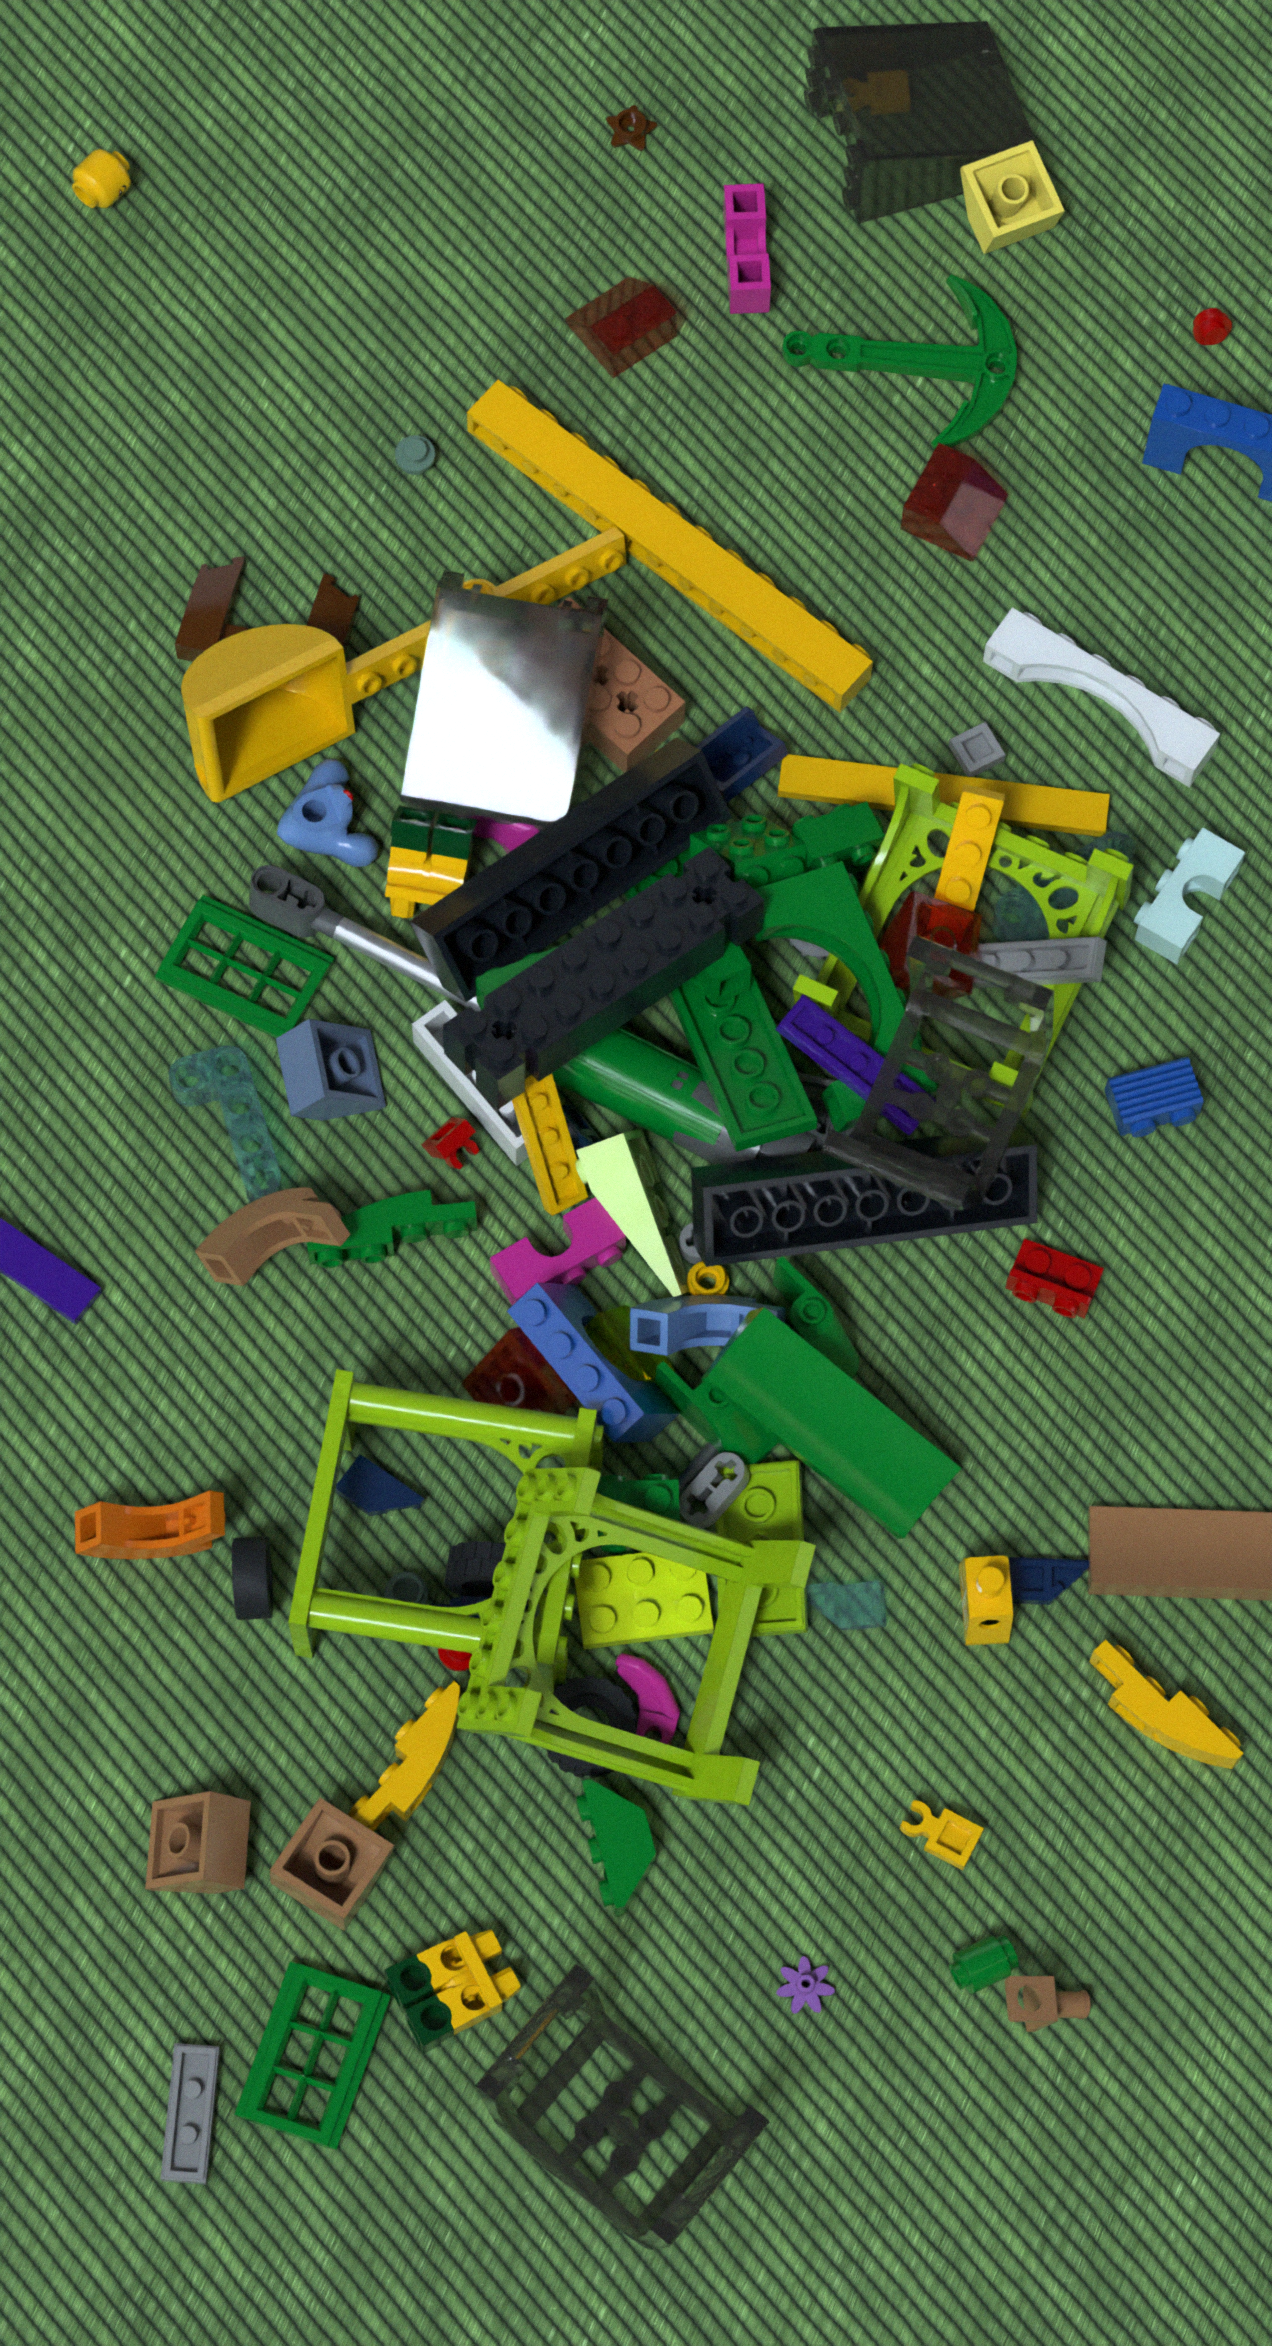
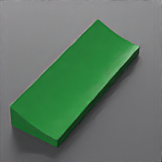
[701,1307,962,1539]

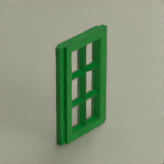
[154,895,335,1038]
[234,1961,391,2151]

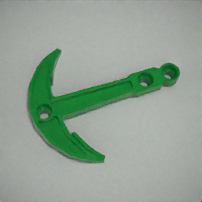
[782,274,1017,451]

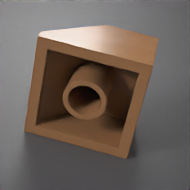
[145,1791,251,1894]
[270,1798,394,1931]

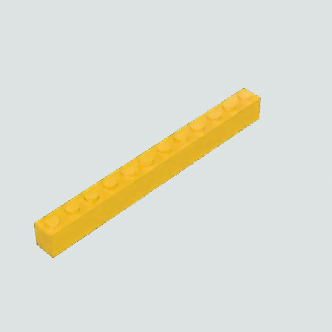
[467,379,873,713]

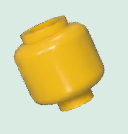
[72,149,131,208]

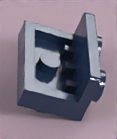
[695,706,789,803]

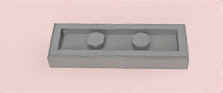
[160,2043,220,2185]

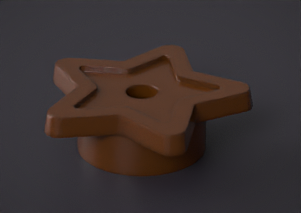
[606,105,657,151]

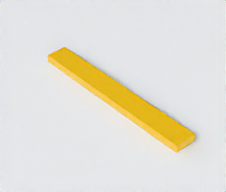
[777,754,1110,837]

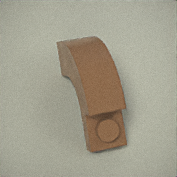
[195,1187,350,1286]

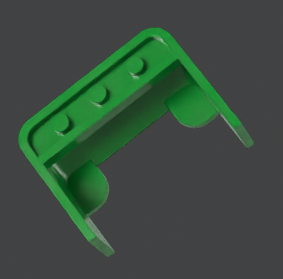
[655,1257,859,1466]

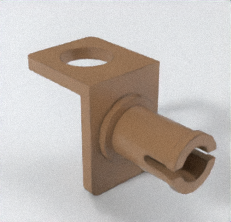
[1005,1976,1090,2032]

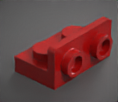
[1005,1238,1104,1319]

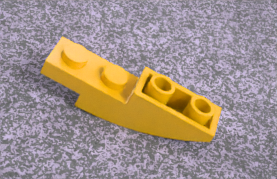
[1089,1639,1244,1769]
[348,1681,461,1832]

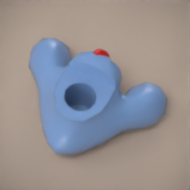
[277,759,379,867]

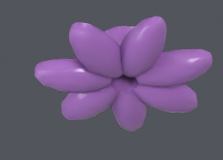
[776,1956,835,2014]

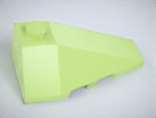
[575,1128,689,1297]

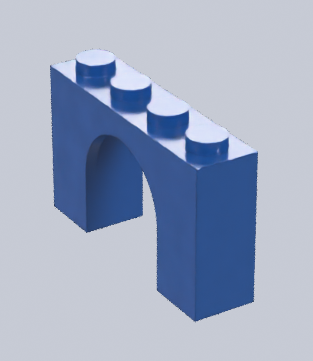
[1142,383,1272,502]
[507,1282,680,1443]

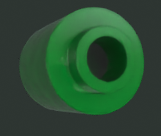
[949,1935,1019,1994]

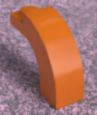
[75,1490,226,1559]

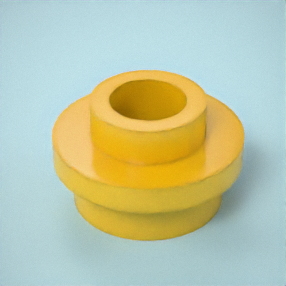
[687,1261,729,1296]

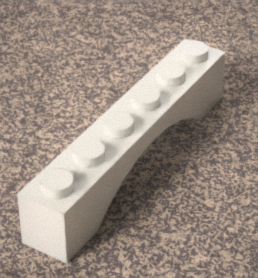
[983,607,1220,788]

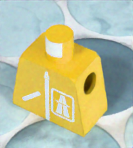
[959,1555,1013,1646]

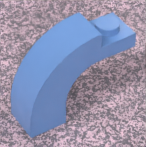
[630,1295,786,1356]

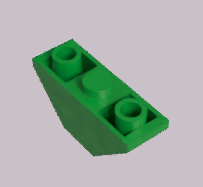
[575,1779,656,1918]

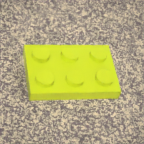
[574,1552,714,1650]

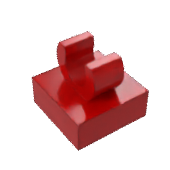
[421,1117,479,1170]

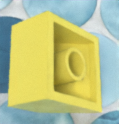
[960,140,1065,254]

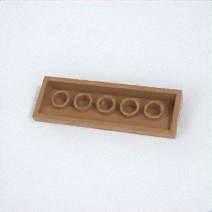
[1088,1506,1272,1601]

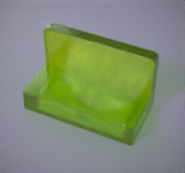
[584,1305,675,1382]

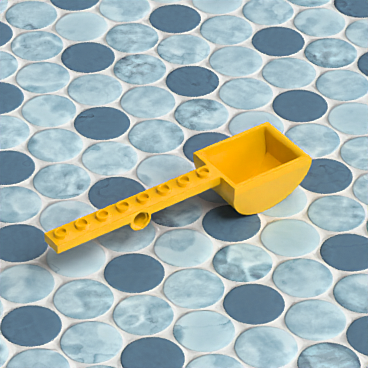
[181,526,627,802]

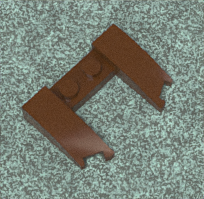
[175,556,360,662]

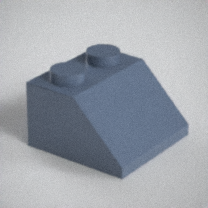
[276,1019,386,1121]

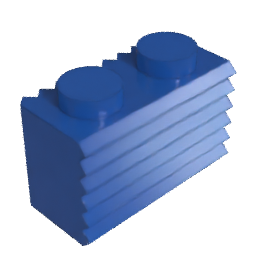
[1104,1057,1204,1137]

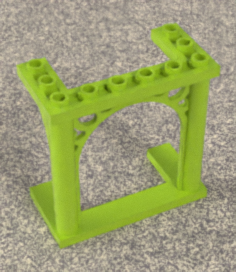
[793,763,1134,1119]
[288,1369,604,1693]
[456,1467,816,1806]

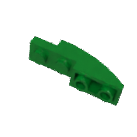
[307,1189,477,1268]

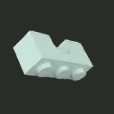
[1134,828,1246,964]

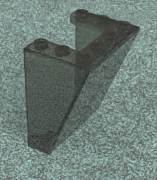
[804,21,1040,224]
[400,570,609,830]

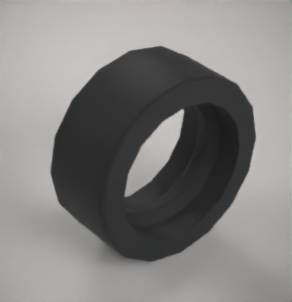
[232,1536,273,1620]

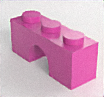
[723,183,771,314]
[490,1197,626,1306]

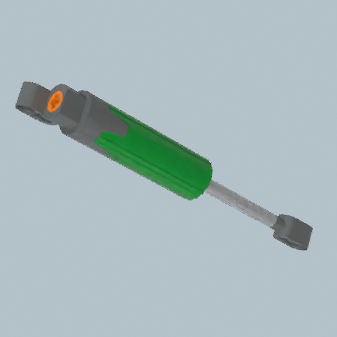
[249,865,864,1165]

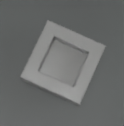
[949,722,1006,777]

